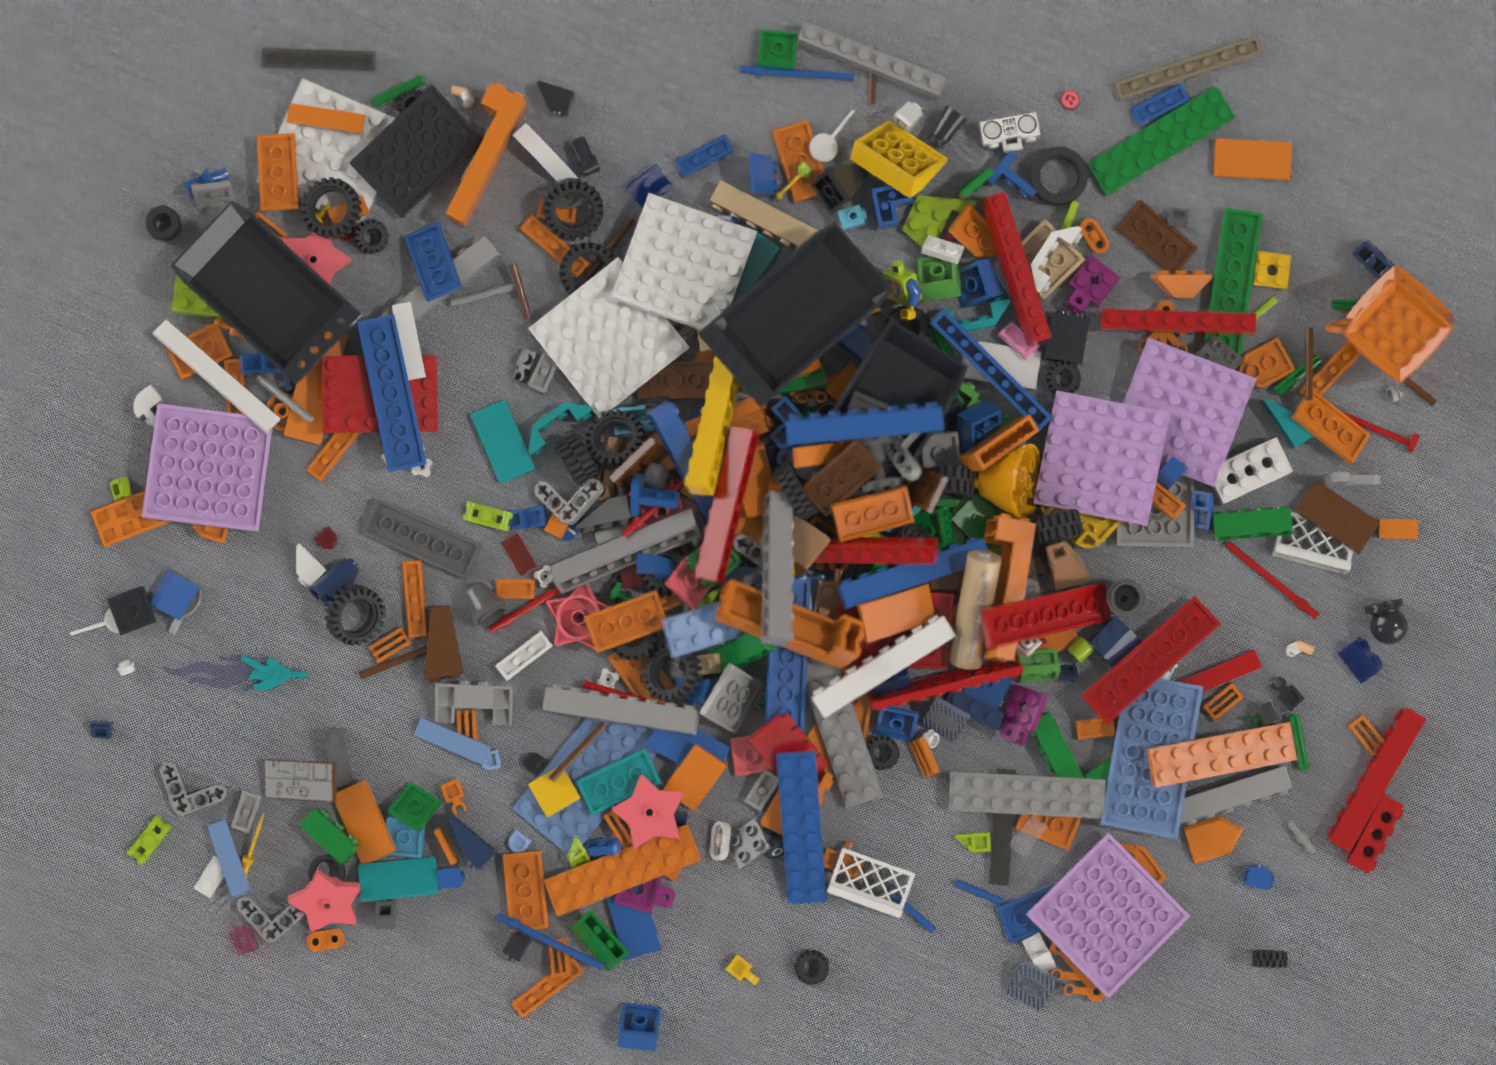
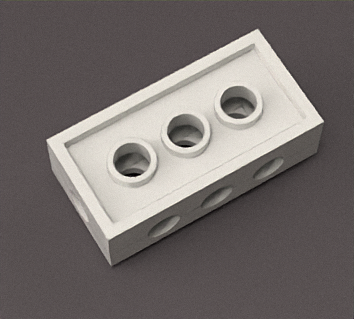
[1211,437,1293,505]

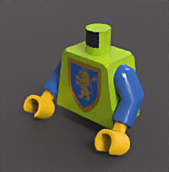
[883,260,922,320]

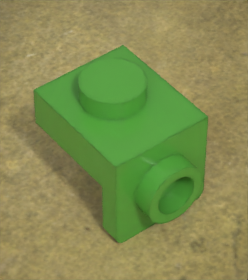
[959,381,980,410]

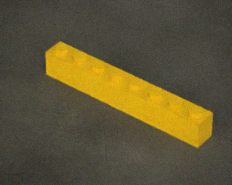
[685,356,740,495]

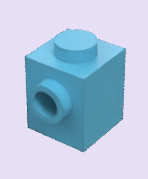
[837,205,867,232]

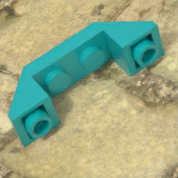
[933,297,1010,332]
[528,402,593,456]

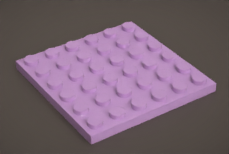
[1123,338,1257,487]
[1033,391,1171,526]
[142,403,272,532]
[1026,833,1190,998]

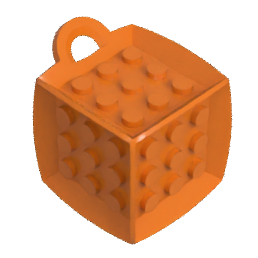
[1325,265,1455,383]

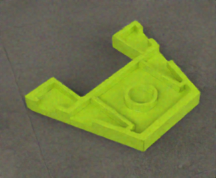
[902,195,977,257]

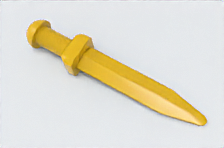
[242,812,265,878]

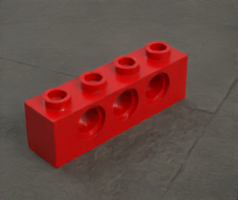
[1345,794,1404,873]

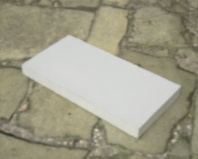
[962,341,1042,390]

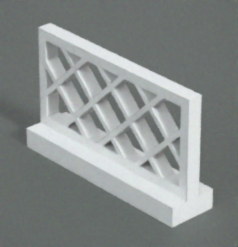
[1271,512,1353,575]
[826,847,915,918]

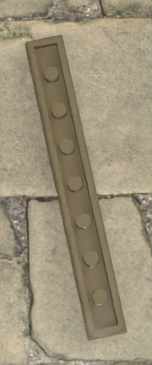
[1113,35,1263,102]

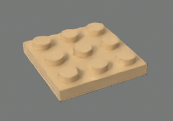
[1021,219,1085,300]

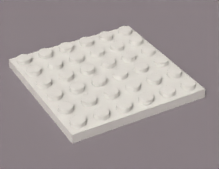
[256,78,395,226]
[611,193,757,330]
[528,257,690,419]

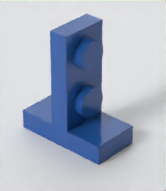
[986,151,1036,200]
[631,473,680,517]

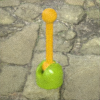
[775,161,814,200]

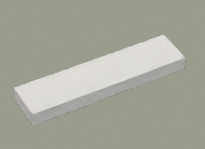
[392,302,426,381]

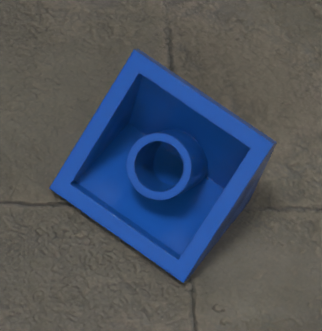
[150,569,200,620]
[874,706,919,742]

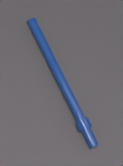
[740,65,854,81]
[496,913,603,970]

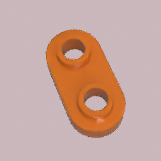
[1079,218,1109,254]
[306,929,346,951]

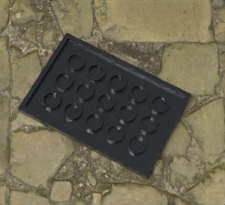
[349,84,483,219]

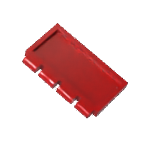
[748,713,828,777]

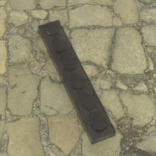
[261,48,376,71]
[989,768,1016,886]

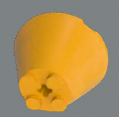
[975,444,1041,519]

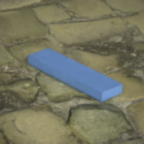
[414,717,491,765]
[207,819,251,898]

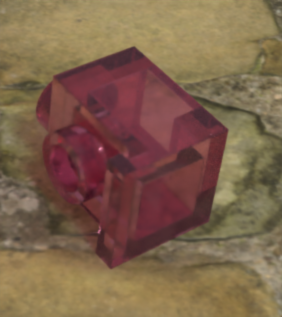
[231,925,259,956]

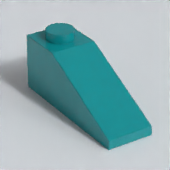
[1261,398,1313,449]

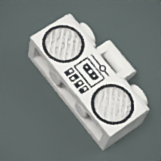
[979,112,1040,152]

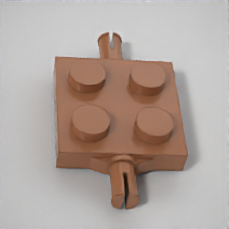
[813,568,843,621]

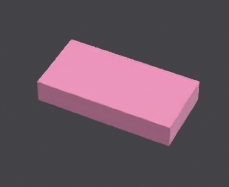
[998,321,1039,360]

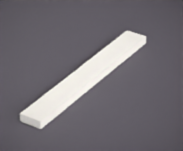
[153,320,280,434]

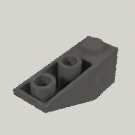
[576,495,635,533]

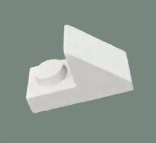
[1022,933,1056,972]

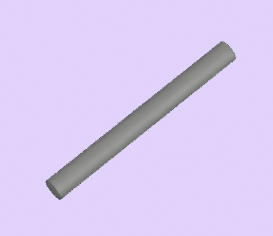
[449,280,525,307]
[256,374,314,423]

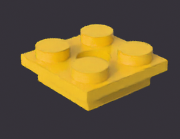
[1253,251,1292,290]

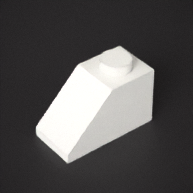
[893,101,923,132]
[296,544,328,587]

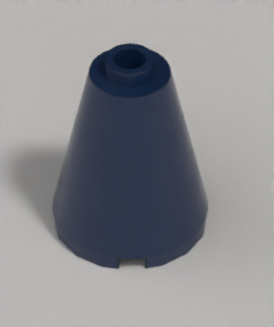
[309,558,359,609]

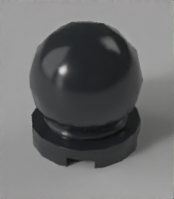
[1365,598,1408,645]

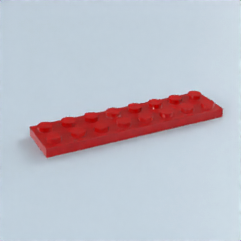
[981,582,1110,649]
[1081,596,1221,725]
[867,655,1024,711]

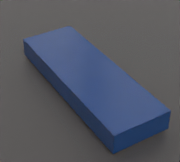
[1130,84,1190,127]
[675,135,734,178]

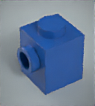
[1243,864,1274,890]

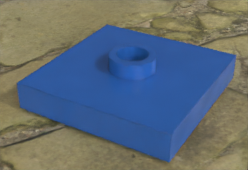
[963,660,1013,709]

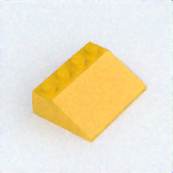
[850,120,948,198]

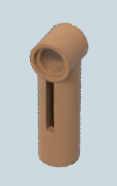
[592,436,623,503]

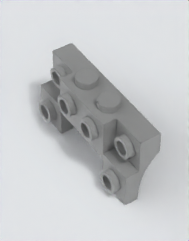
[435,681,513,725]

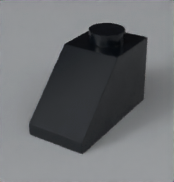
[537,80,575,118]
[502,931,532,963]

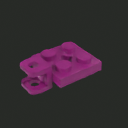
[1066,255,1121,314]
[1000,684,1048,746]
[614,876,675,914]

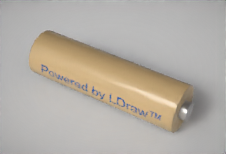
[949,550,1001,669]

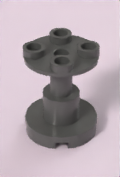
[859,435,900,493]

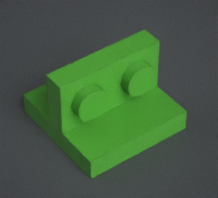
[1018,648,1061,683]

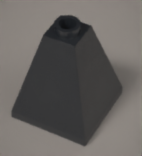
[810,163,869,214]

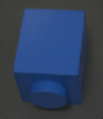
[437,867,465,889]

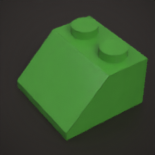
[918,257,961,302]

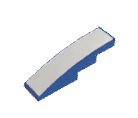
[512,122,579,184]

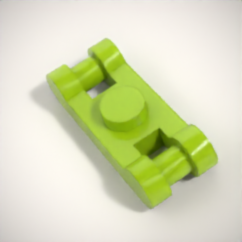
[462,501,513,532]
[126,814,173,866]

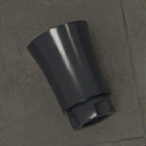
[927,105,967,149]

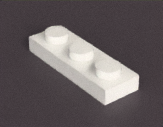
[495,631,553,681]

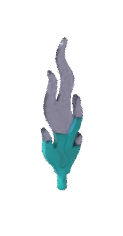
[163,655,307,691]

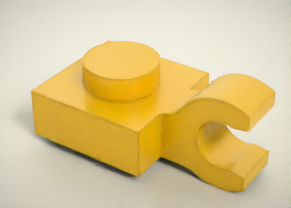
[725,954,760,985]

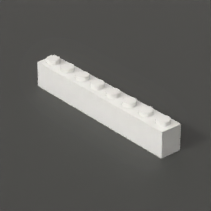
[810,615,956,718]

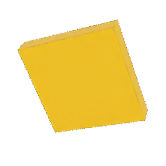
[528,768,581,818]

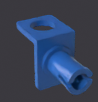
[185,168,229,199]

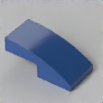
[240,354,280,374]
[1157,456,1188,490]
[1191,489,1214,530]
[508,506,547,531]
[636,553,675,579]

